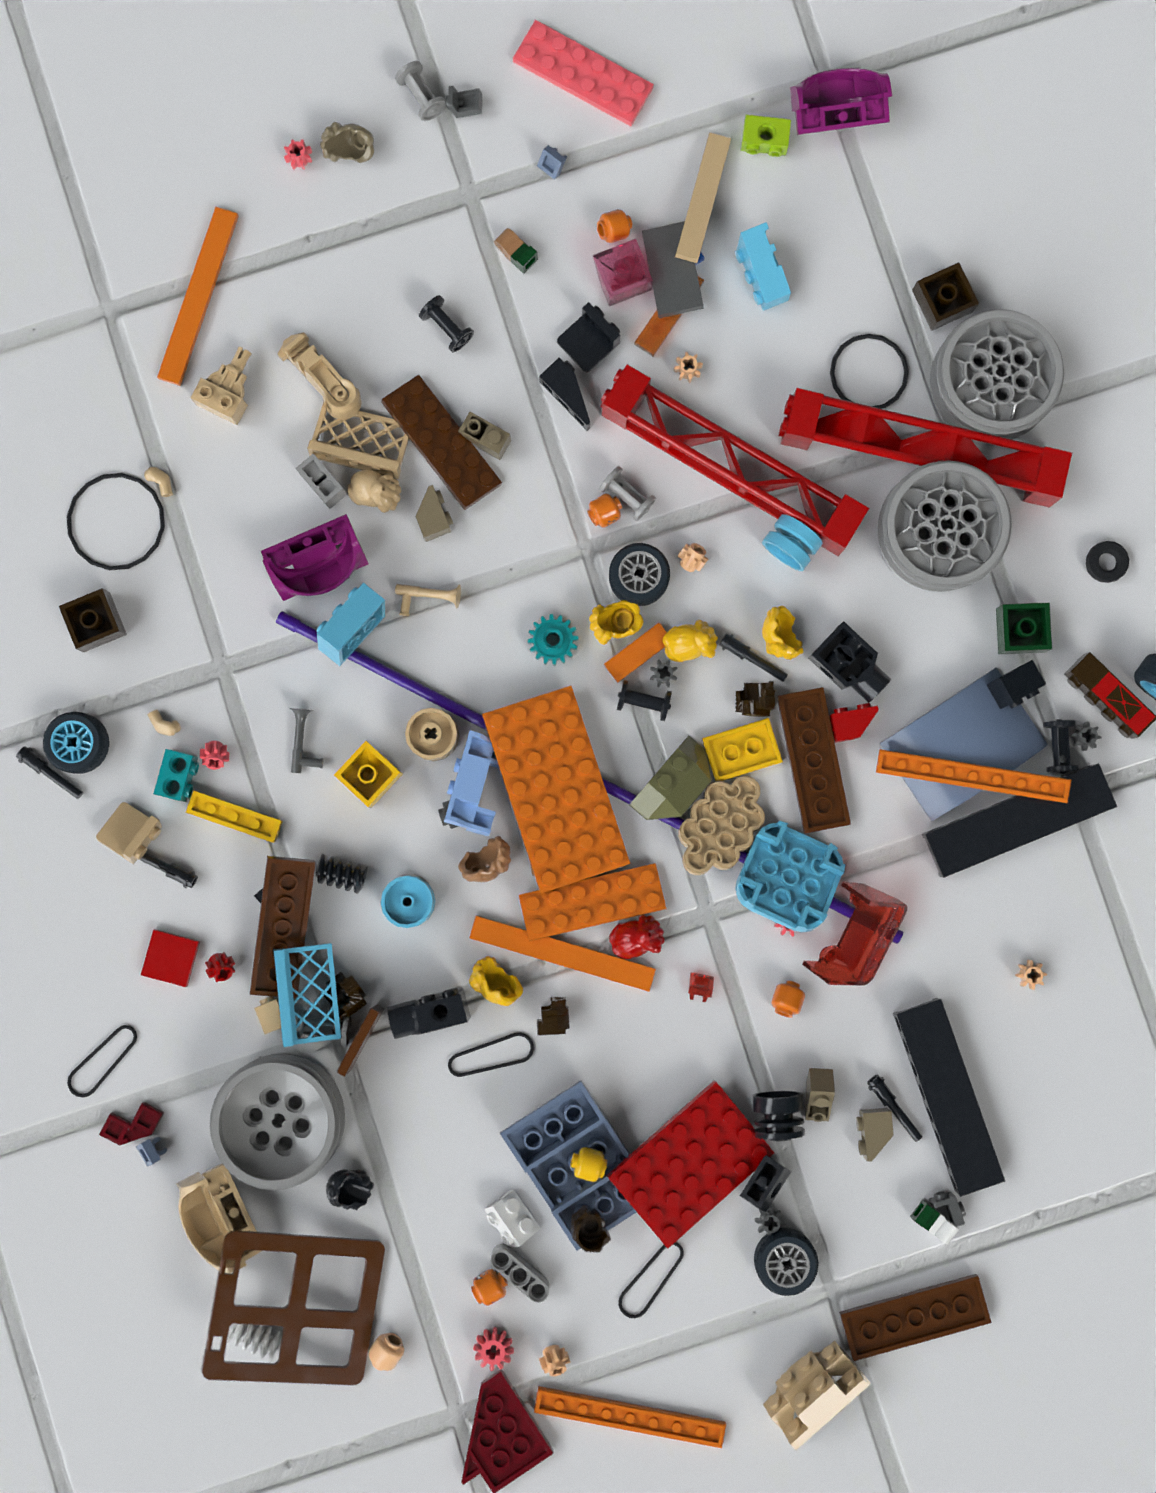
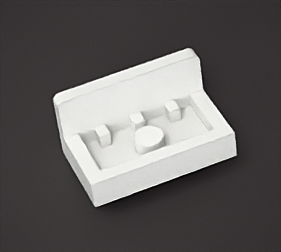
[485,1189,541,1248]

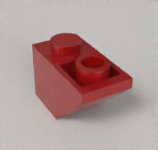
[829,703,879,743]

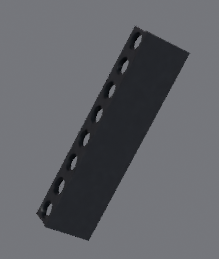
[922,763,1118,878]
[893,998,1005,1197]

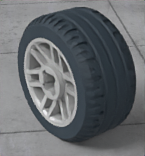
[609,543,670,606]
[754,1228,819,1296]

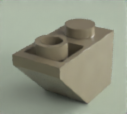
[458,412,511,460]
[415,485,453,542]
[805,1068,835,1122]
[856,1108,894,1162]

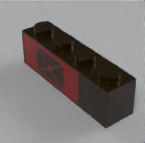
[1064,652,1156,739]

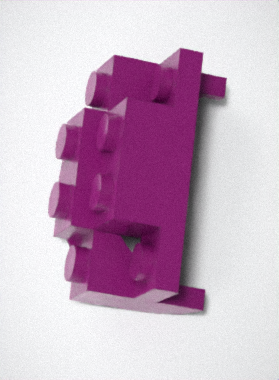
[790,68,892,135]
[261,514,369,601]

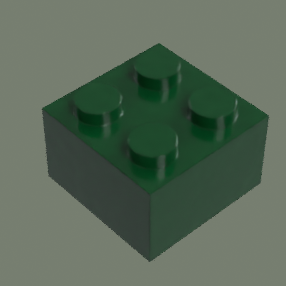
[996,603,1052,654]

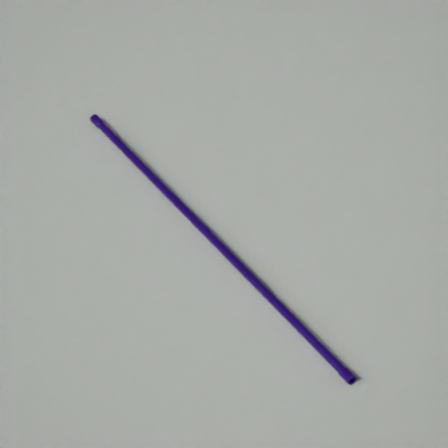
[276,611,904,944]

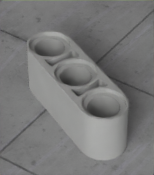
[491,1244,549,1303]

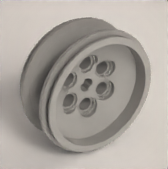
[930,309,1064,442]
[878,461,1012,592]
[210,1054,345,1190]

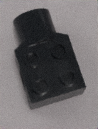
[808,621,892,703]
[387,988,471,1039]

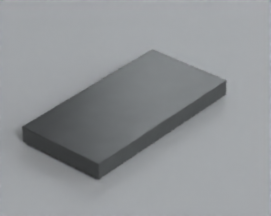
[642,221,704,318]

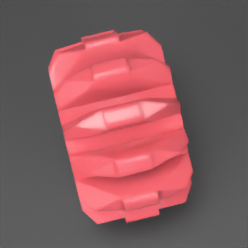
[473,1327,514,1371]

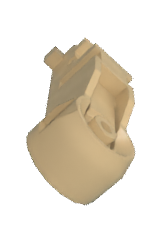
[278,332,362,420]

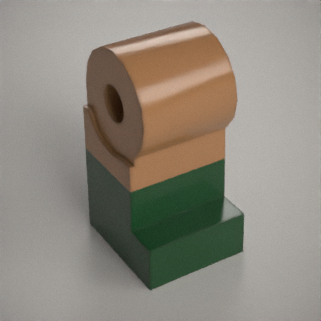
[494,228,538,274]

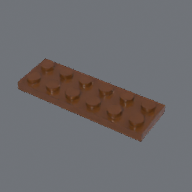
[381,375,502,510]
[777,687,851,834]
[250,856,316,998]
[839,1274,992,1361]

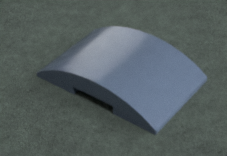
[879,668,1048,821]
[500,1080,636,1251]

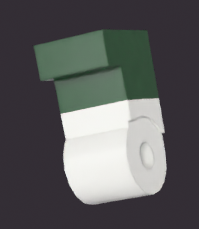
[910,1199,959,1245]

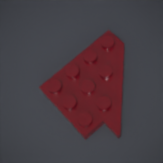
[461,1369,554,1493]

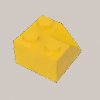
[334,741,403,808]

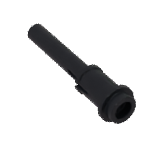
[719,633,788,682]
[16,746,83,799]
[140,853,198,888]
[867,1075,922,1142]

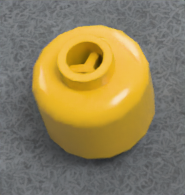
[570,1147,607,1182]

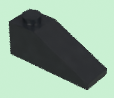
[539,357,590,431]

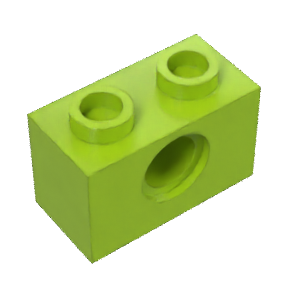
[741,115,791,157]

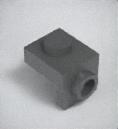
[446,86,482,118]
[929,1190,966,1227]

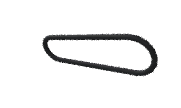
[67,1025,137,1098]
[448,1032,534,1077]
[618,1242,684,1319]

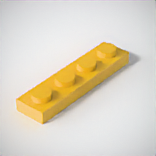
[185,790,283,843]

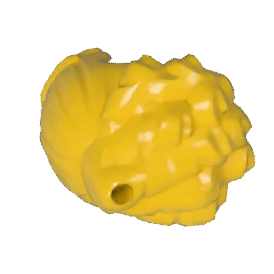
[589,600,644,645]
[762,606,804,660]
[662,620,718,662]
[469,956,523,1006]

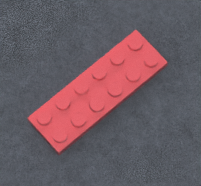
[513,20,654,126]

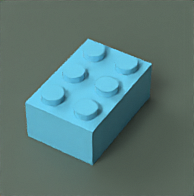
[317,583,385,666]

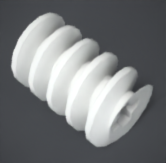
[227,1324,281,1363]

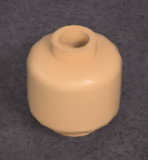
[369,1333,404,1371]

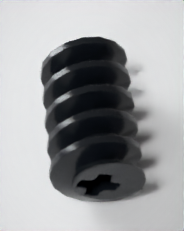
[316,854,368,894]

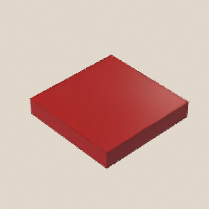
[141,929,200,987]

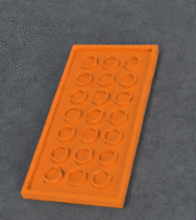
[482,686,630,894]

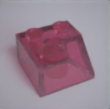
[593,239,653,307]

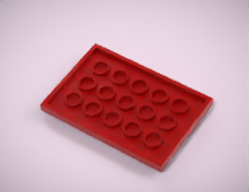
[606,1080,774,1249]

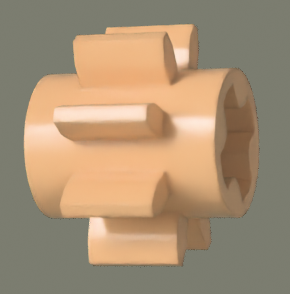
[674,352,703,383]
[678,543,708,572]
[1015,960,1047,990]
[539,1345,570,1376]

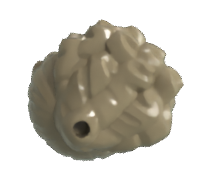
[320,122,374,163]

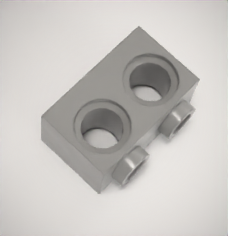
[295,454,347,509]

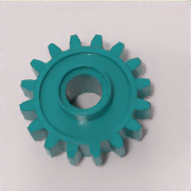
[527,614,578,666]

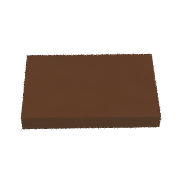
[337,1005,385,1077]

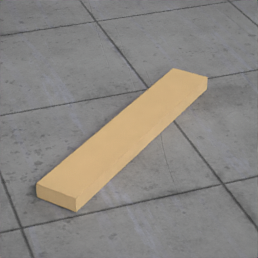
[675,132,731,263]

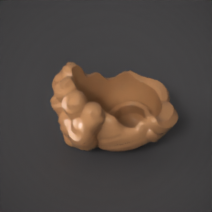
[458,836,511,882]

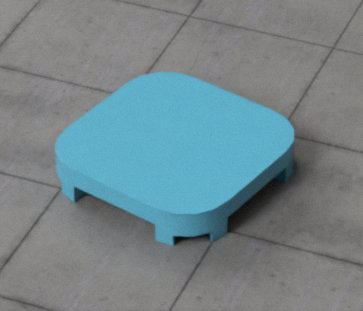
[735,821,846,933]

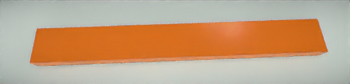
[157,207,239,386]
[876,749,1071,803]
[469,915,656,992]
[534,1386,726,1448]

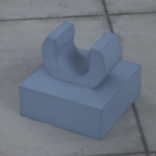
[537,145,567,180]
[136,1137,167,1167]

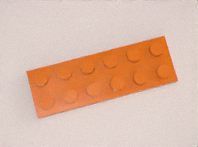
[519,863,667,941]

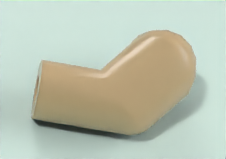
[144,467,173,497]
[148,709,181,736]

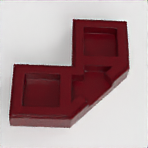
[99,1102,164,1146]

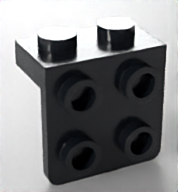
[557,302,620,372]

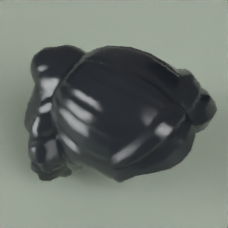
[326,1169,374,1210]

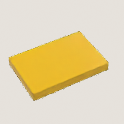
[702,718,783,781]

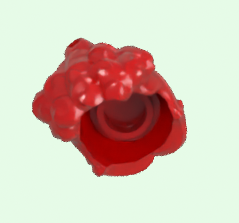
[609,915,664,959]

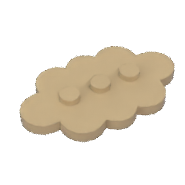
[678,776,765,875]

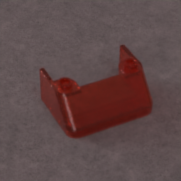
[802,882,908,986]

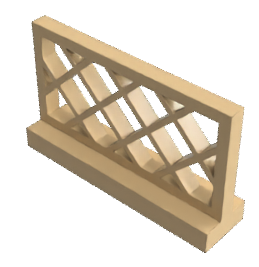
[307,402,409,479]

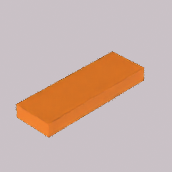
[604,623,667,683]

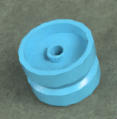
[762,514,823,572]
[381,875,436,928]

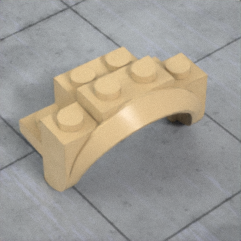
[176,1163,262,1273]
[763,1340,870,1450]

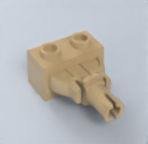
[191,346,252,425]

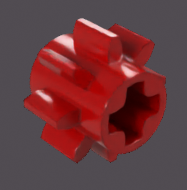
[205,952,236,982]

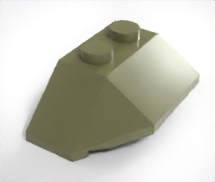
[629,735,711,820]

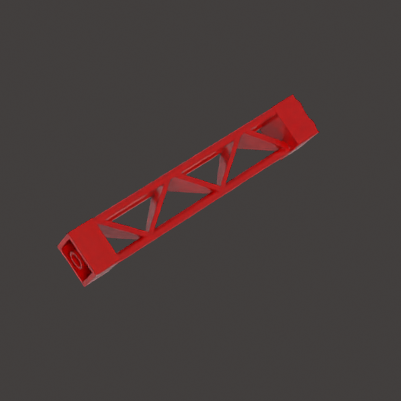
[601,364,869,557]
[778,388,1072,508]

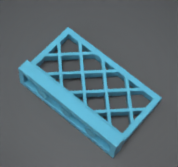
[273,943,341,1047]

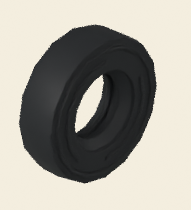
[1086,541,1129,583]

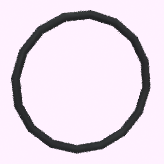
[830,334,909,409]

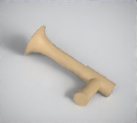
[395,584,461,616]

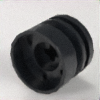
[752,1091,805,1141]

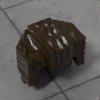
[735,681,775,717]
[324,972,368,1021]
[537,997,570,1036]
[571,1205,611,1253]

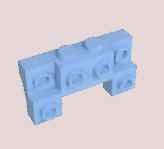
[444,730,499,837]

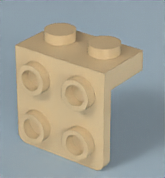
[96,802,162,865]

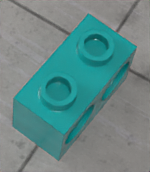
[153,749,199,802]

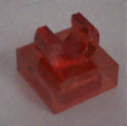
[688,972,714,1002]

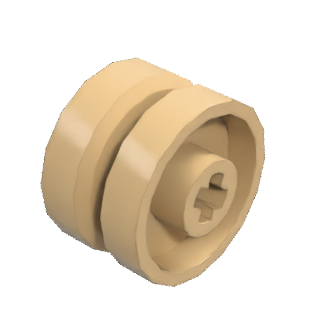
[405,708,459,761]

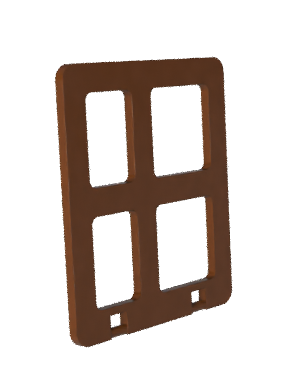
[201,1230,385,1385]

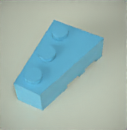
[735,222,791,311]

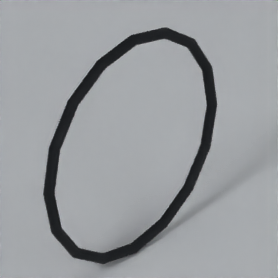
[67,473,165,570]

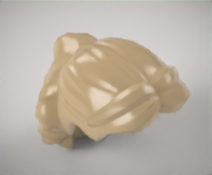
[347,470,401,513]

